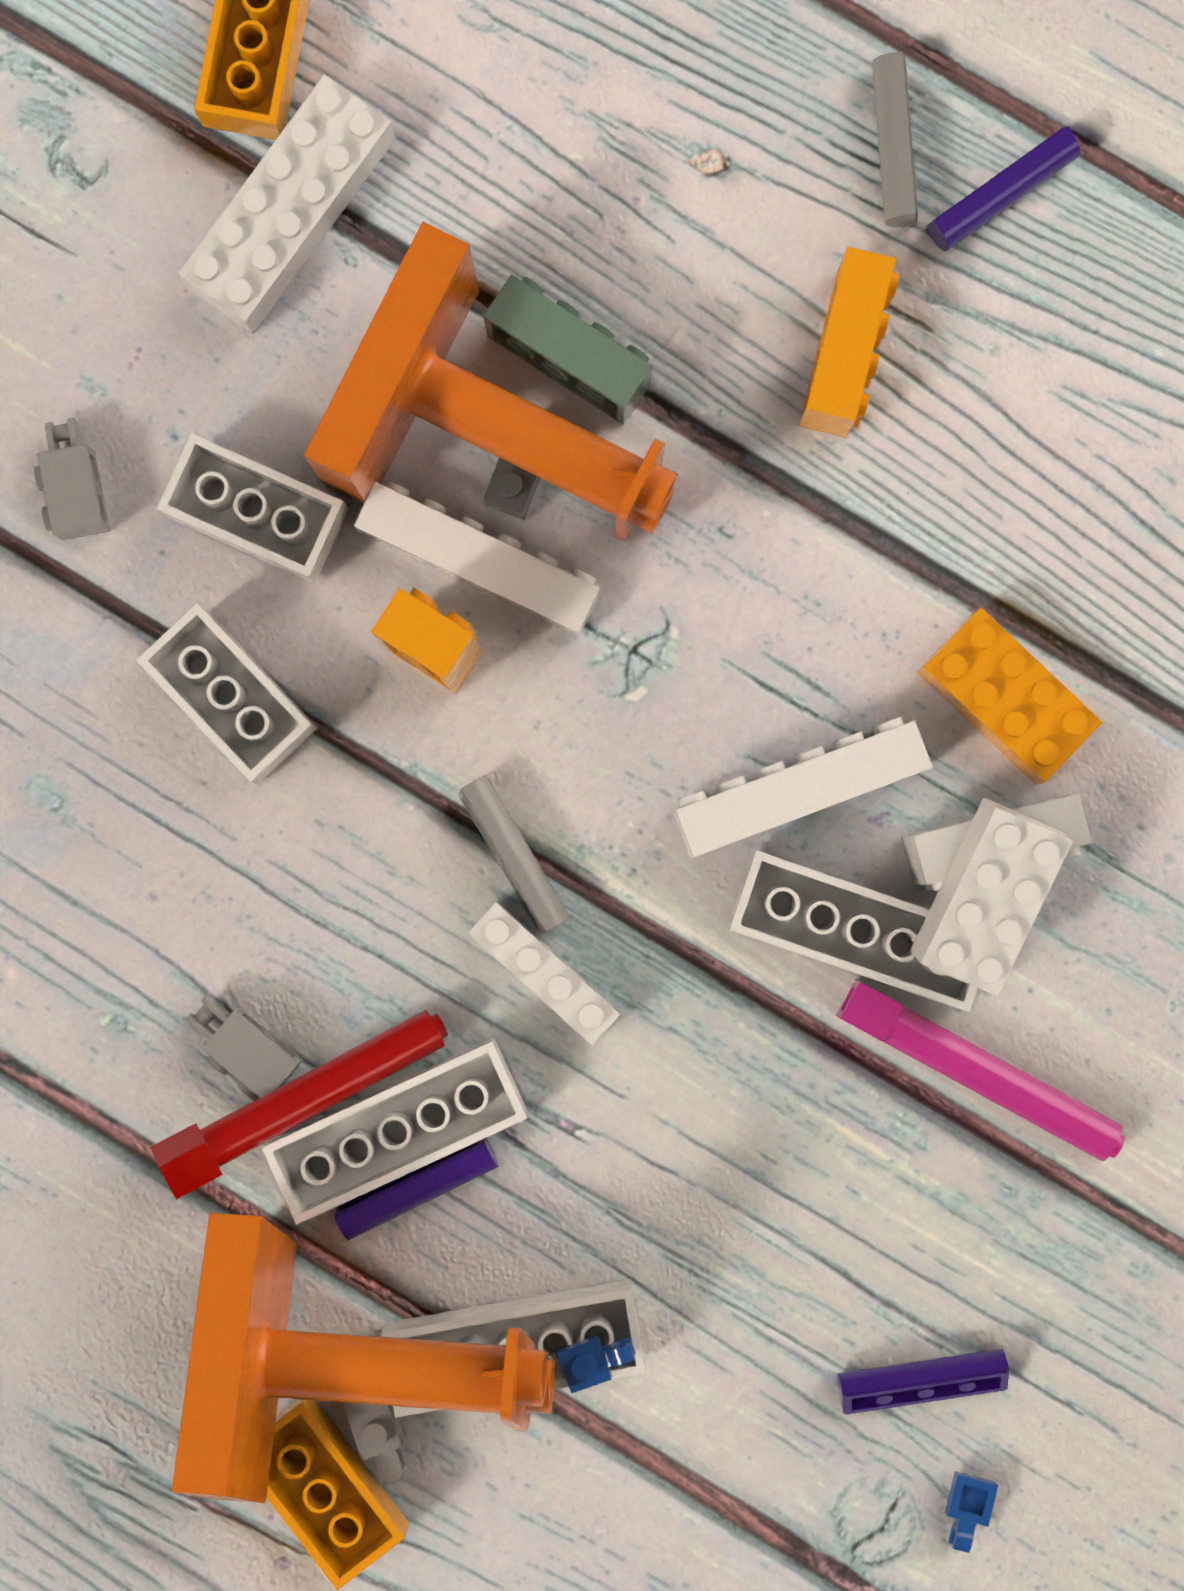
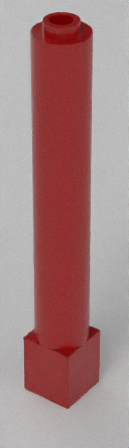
[150,1010,448,1200]

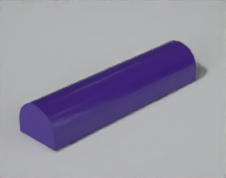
[925,126,1081,251]
[334,1137,499,1241]
[837,1348,1009,1415]

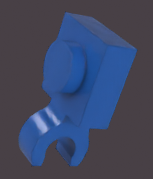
[557,1335,636,1394]
[945,1471,998,1553]

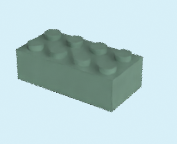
[483,274,652,425]

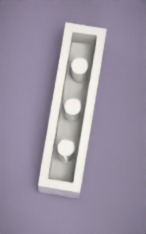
[468,902,621,1046]

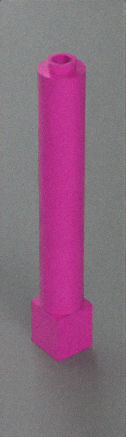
[836,980,1125,1161]

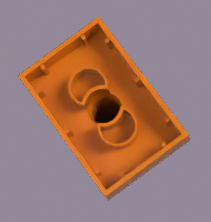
[304,221,678,542]
[171,1213,555,1504]

